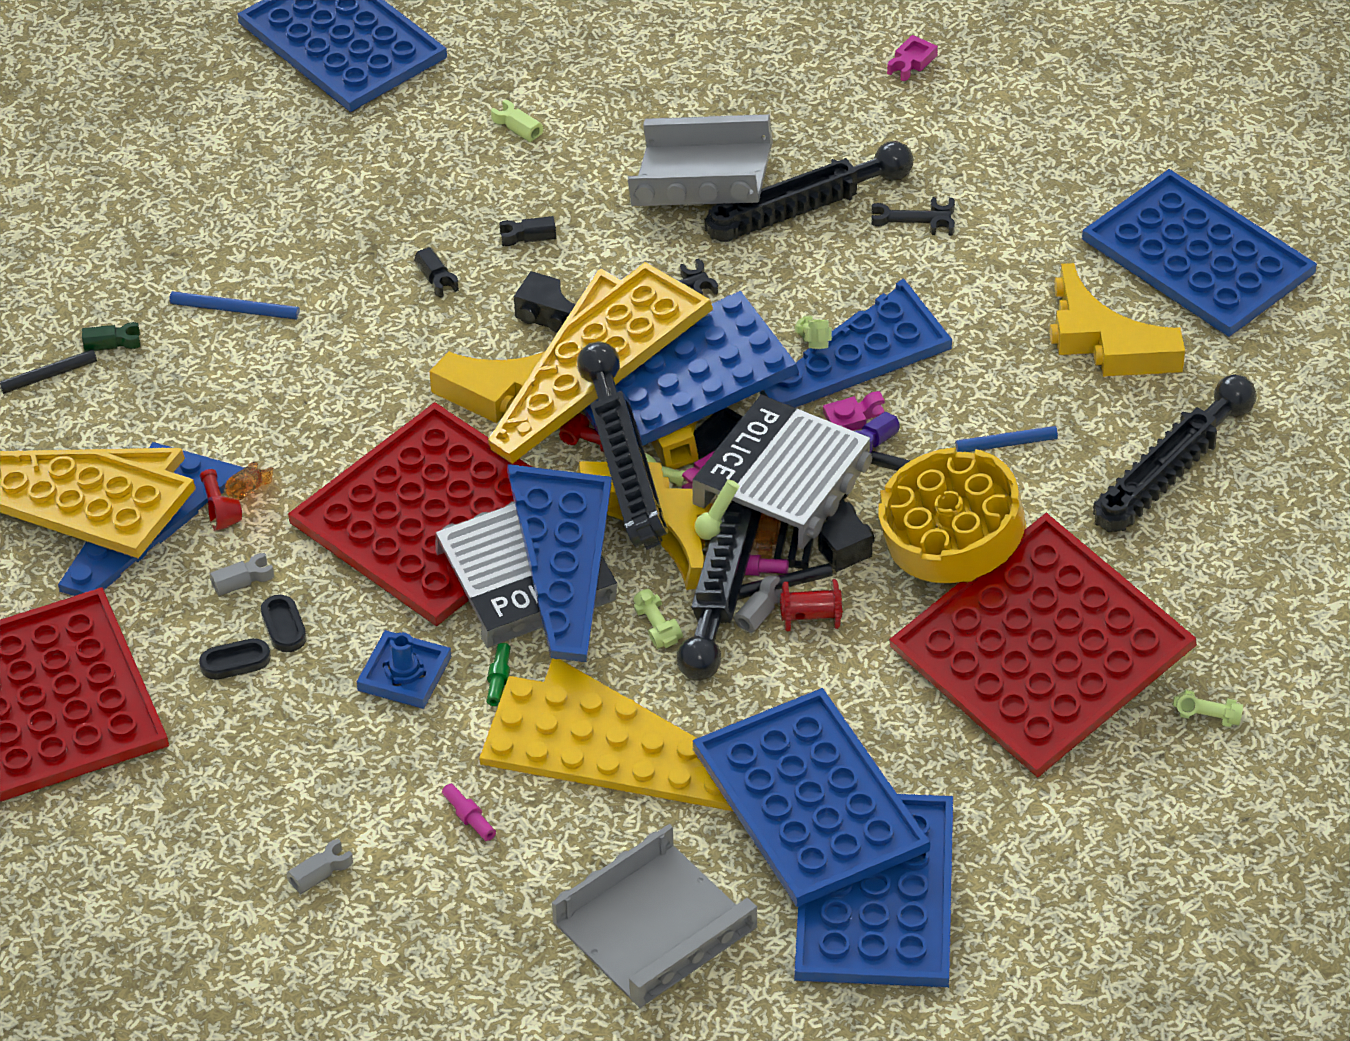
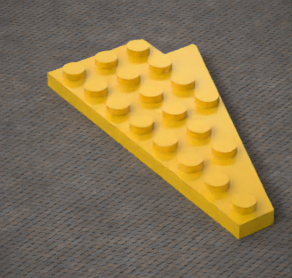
[488,262,713,464]
[0,448,196,558]
[479,658,734,812]

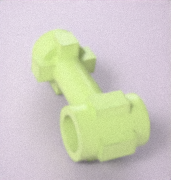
[795,315,832,349]
[633,589,683,649]
[1172,689,1243,727]

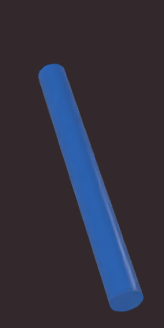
[170,291,300,320]

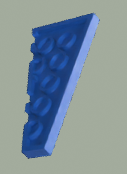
[760,278,952,408]
[58,442,246,596]
[507,464,612,662]

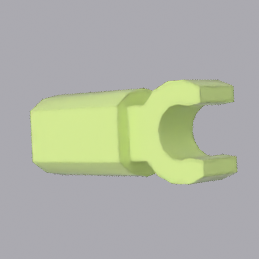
[491,100,543,142]

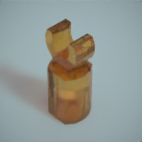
[225,462,274,500]
[755,513,780,559]

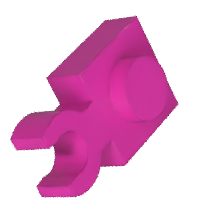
[887,35,938,82]

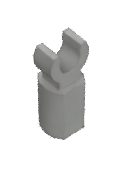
[210,553,274,597]
[733,576,782,633]
[286,839,353,895]

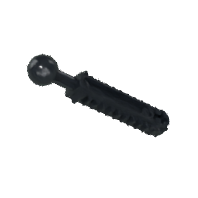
[704,141,914,242]
[577,341,668,550]
[1093,374,1257,532]
[677,501,762,681]

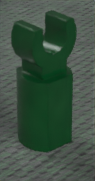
[82,322,141,352]

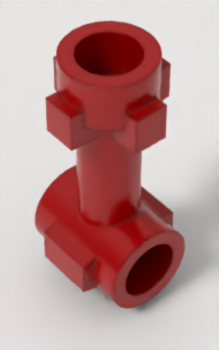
[559,413,604,452]

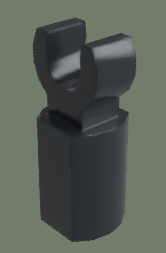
[499,216,556,246]
[414,247,459,298]

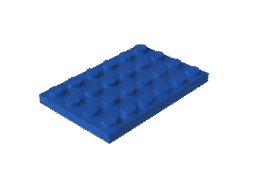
[237,0,447,112]
[1082,169,1317,337]
[582,291,799,446]
[693,688,930,907]
[794,794,953,988]

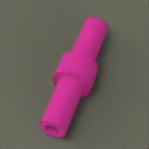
[745,554,789,576]
[442,783,496,841]

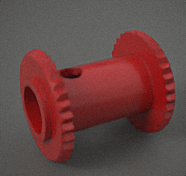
[780,579,843,632]

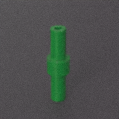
[486,643,511,706]

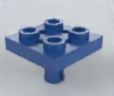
[356,630,452,709]

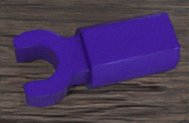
[854,412,900,453]

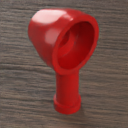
[200,469,242,531]

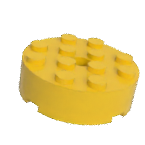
[878,448,1025,583]

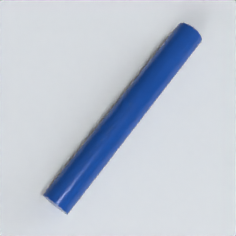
[955,426,1058,452]

